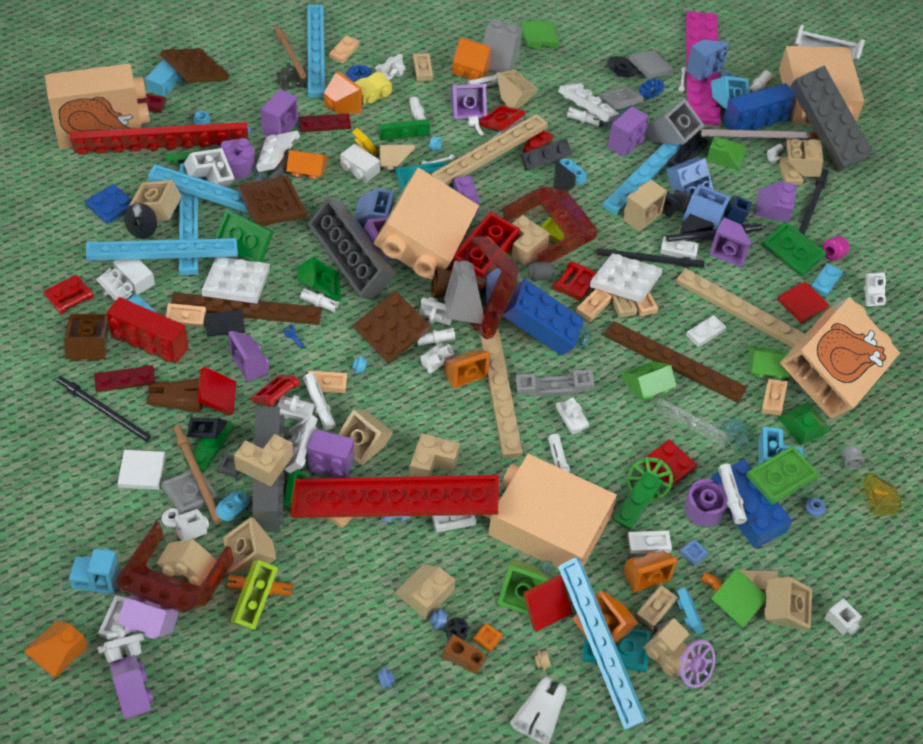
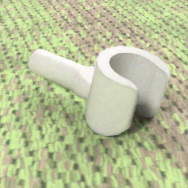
[468,116,484,136]

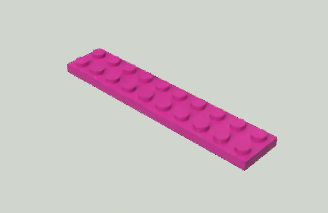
[686,11,720,126]

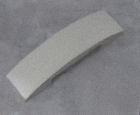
[516,369,594,396]

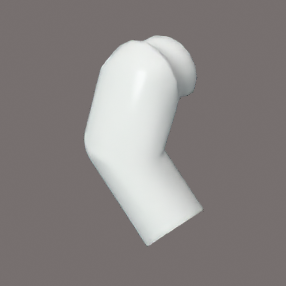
[767,144,784,163]

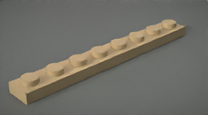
[431,114,548,186]
[676,268,805,348]
[480,328,523,458]

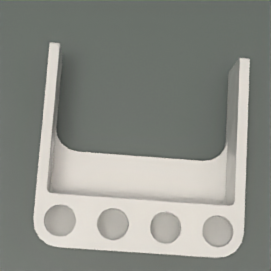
[794,25,865,63]

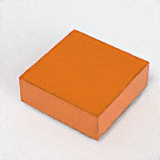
[473,623,503,653]

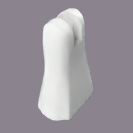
[510,676,567,744]

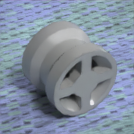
[841,446,864,469]

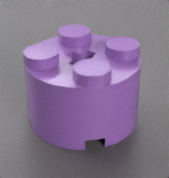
[220,138,255,178]
[684,479,728,526]

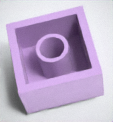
[118,595,180,639]

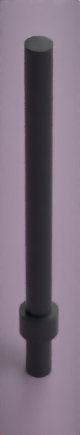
[799,169,829,235]
[666,223,763,242]
[597,248,705,268]
[56,376,151,442]

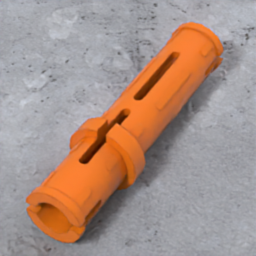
[227,575,293,597]

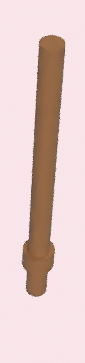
[275,27,306,79]
[173,425,222,524]

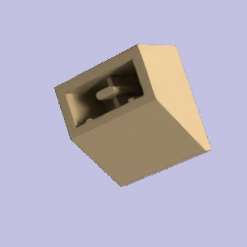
[786,139,823,177]

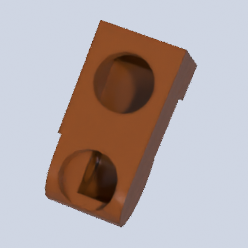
[441,634,486,674]

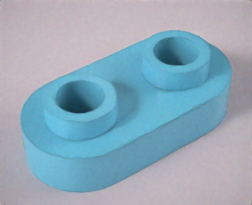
[559,159,587,185]
[215,491,249,521]

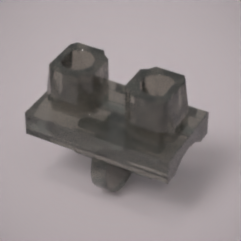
[276,62,307,90]

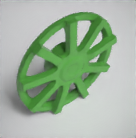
[627,457,673,501]

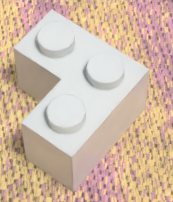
[184,148,235,188]

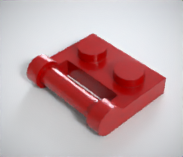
[552,261,597,301]
[44,274,94,315]
[250,375,300,407]

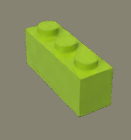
[230,560,278,630]

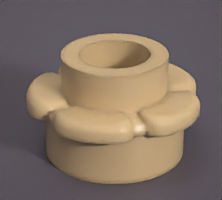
[535,650,551,671]

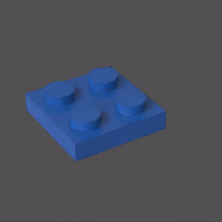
[85,183,132,225]

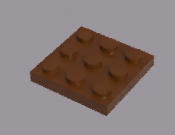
[160,48,229,83]
[237,176,307,226]
[352,290,432,364]

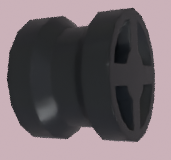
[446,617,468,641]

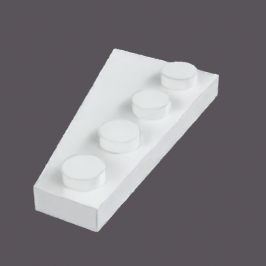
[559,83,619,122]

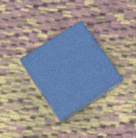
[679,539,709,567]

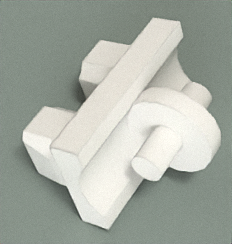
[375,54,406,80]
[96,268,133,301]
[864,272,886,306]
[419,297,452,325]
[420,343,454,373]
[277,395,315,422]
[556,397,589,435]
[97,624,144,663]

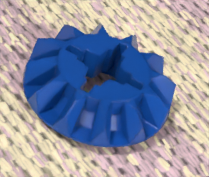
[347,65,373,83]
[639,79,665,100]

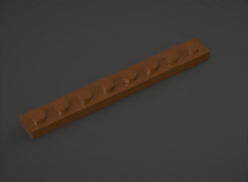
[171,292,322,325]
[604,321,747,403]

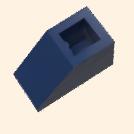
[725,195,752,224]

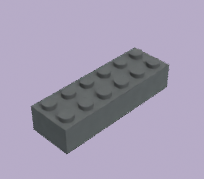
[790,65,873,172]
[308,197,396,300]
[252,407,285,532]

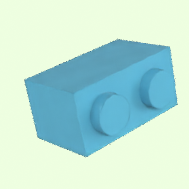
[145,59,182,97]

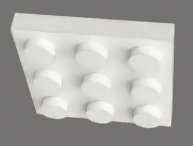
[590,254,662,303]
[202,257,270,303]

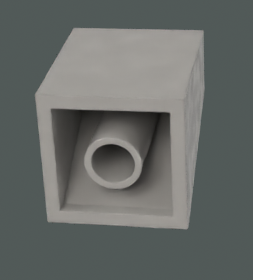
[483,18,523,73]
[645,98,705,144]
[444,261,485,324]

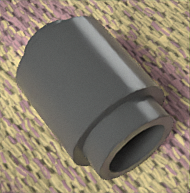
[528,262,555,280]

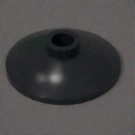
[607,56,638,77]
[124,203,157,239]

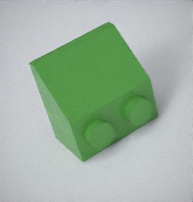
[749,346,790,380]
[620,361,676,400]

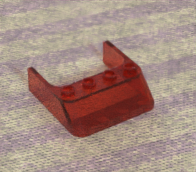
[502,187,598,263]
[468,237,519,339]
[116,521,234,613]

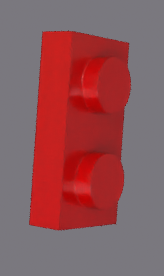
[523,130,554,153]

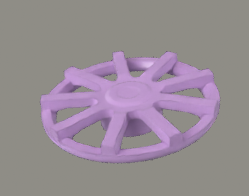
[678,639,715,688]

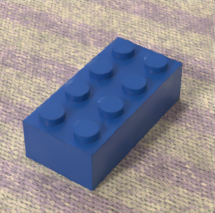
[723,83,796,130]
[502,279,584,355]
[711,459,793,549]

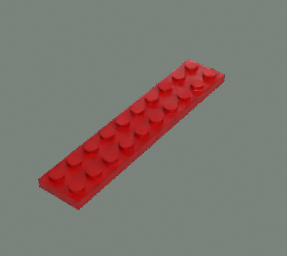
[70,122,249,155]
[290,475,500,518]

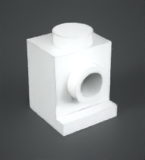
[175,509,209,541]
[824,599,862,636]

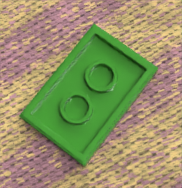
[746,446,819,505]

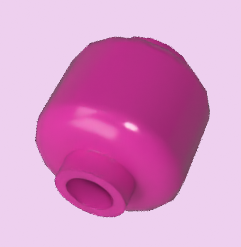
[823,236,850,261]

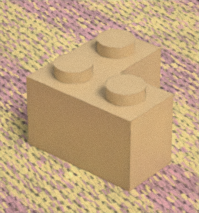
[512,215,550,266]
[409,433,460,477]
[234,434,293,486]
[156,539,222,587]
[643,618,691,679]

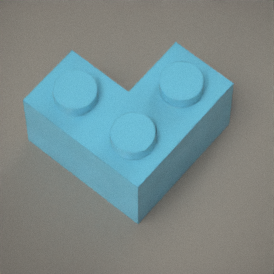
[758,427,803,465]
[69,548,121,594]

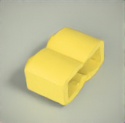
[355,72,392,105]

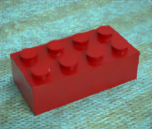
[450,212,520,278]
[106,297,189,364]

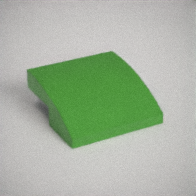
[520,21,559,49]
[710,568,767,628]

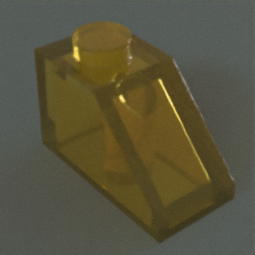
[862,472,902,516]

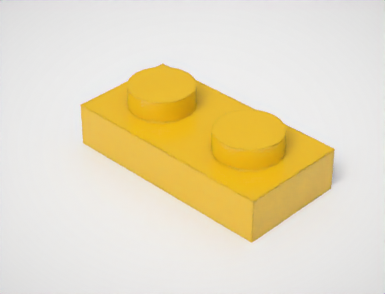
[352,128,379,157]

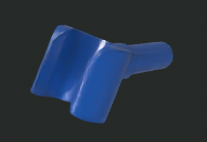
[283,324,304,348]

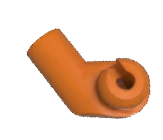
[701,572,722,594]

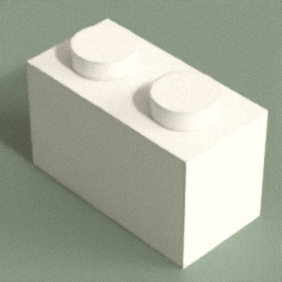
[340,143,380,183]
[113,259,155,295]

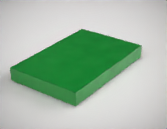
[215,209,274,262]
[762,221,827,277]

